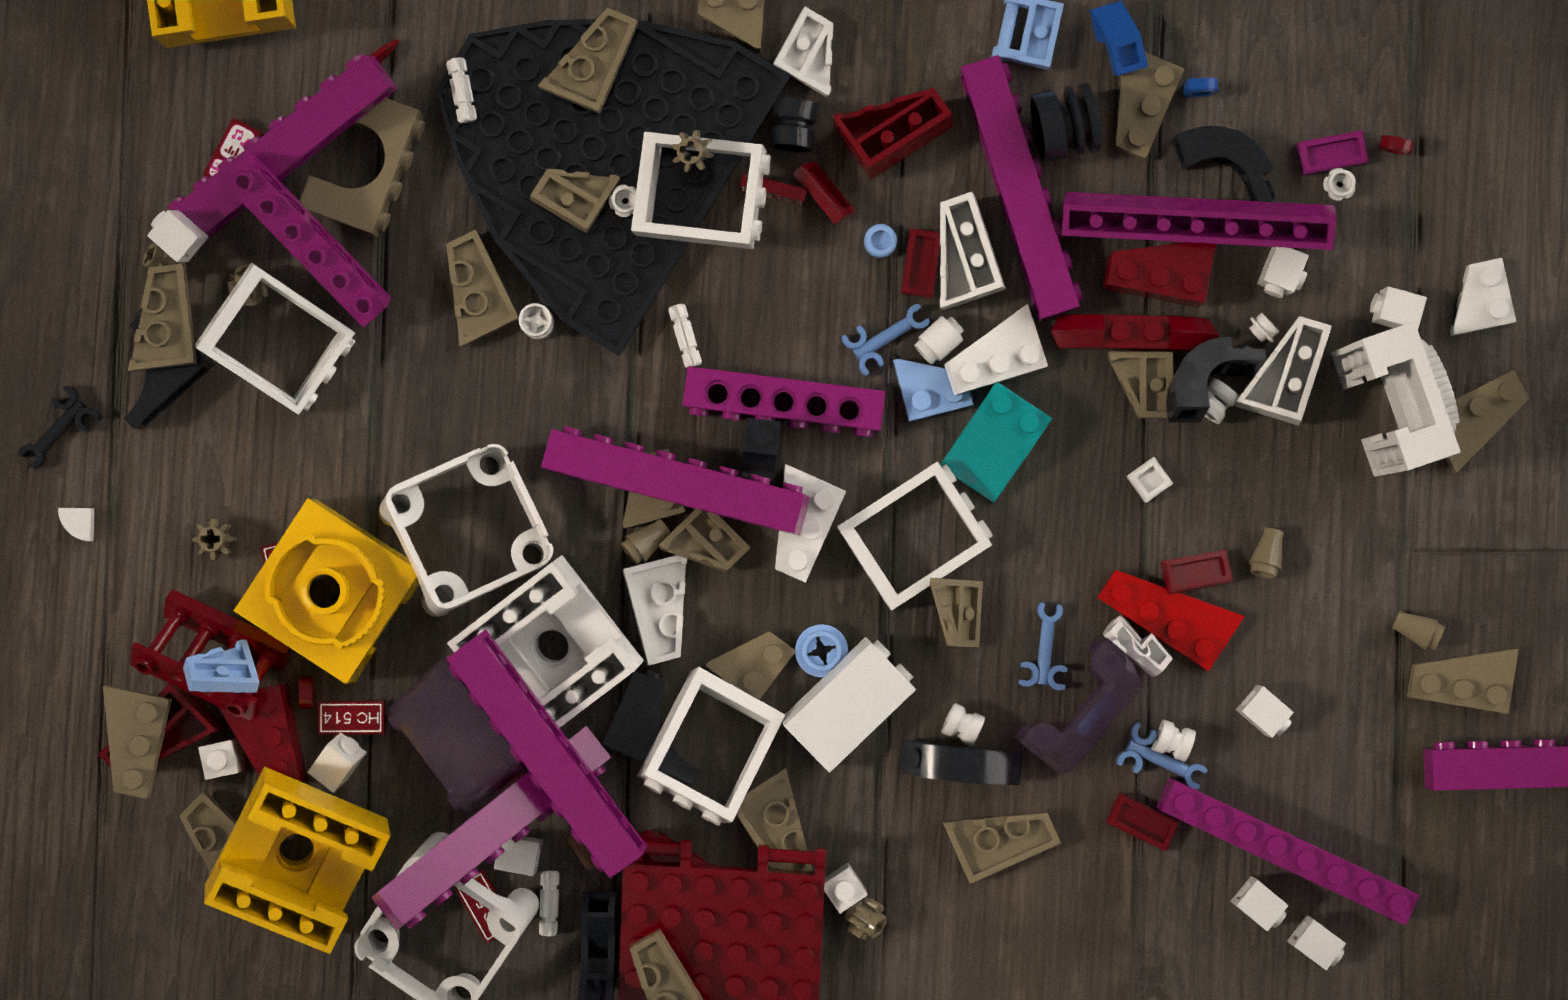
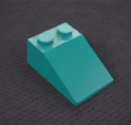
[940,382,1052,503]

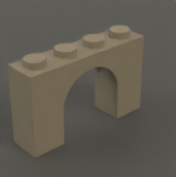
[300,98,425,238]

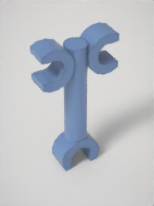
[842,304,930,377]
[1018,602,1067,690]
[1116,722,1208,789]

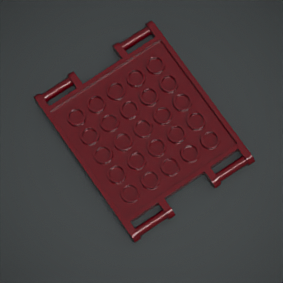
[618,840,826,1000]

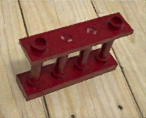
[130,589,291,721]

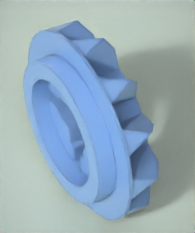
[795,624,848,677]

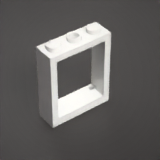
[631,132,771,249]
[195,262,355,415]
[837,461,993,610]
[637,667,785,826]

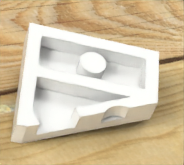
[772,7,833,97]
[1450,258,1517,336]

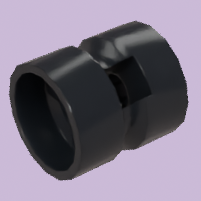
[771,98,818,153]

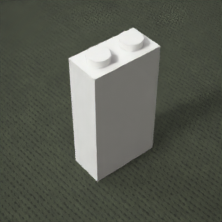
[782,637,916,773]

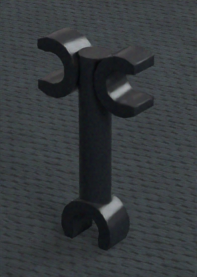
[18,385,103,469]

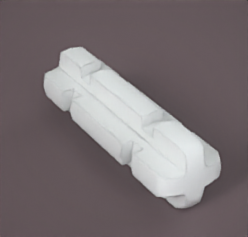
[446,57,477,123]
[668,304,702,368]
[539,870,559,937]

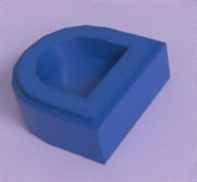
[1182,78,1219,98]

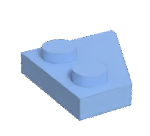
[893,359,973,422]
[183,640,260,693]

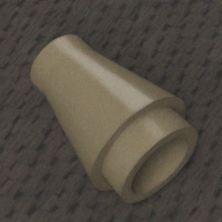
[621,519,671,565]
[1249,528,1284,579]
[1391,611,1445,650]

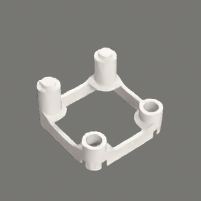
[379,444,553,617]
[354,832,539,1000]

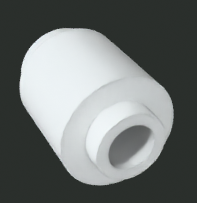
[914,316,964,365]

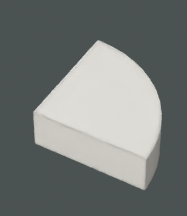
[58,508,94,541]

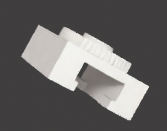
[1331,321,1461,477]
[447,555,644,728]

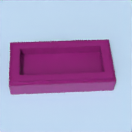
[1296,130,1369,176]

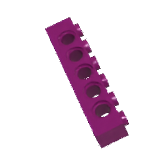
[220,151,392,328]
[683,366,885,437]

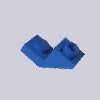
[1089,1,1148,76]

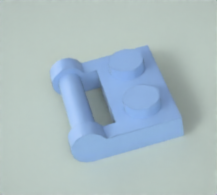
[991,0,1064,70]

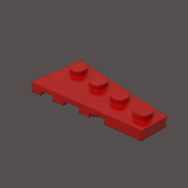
[1096,570,1245,671]

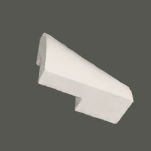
[1103,614,1173,677]

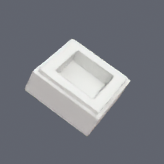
[1126,457,1173,503]

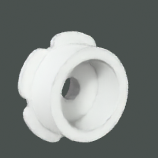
[1323,168,1356,201]
[609,185,636,217]
[1249,313,1279,342]

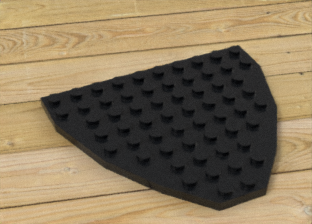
[435,19,791,356]

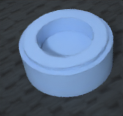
[864,224,897,258]

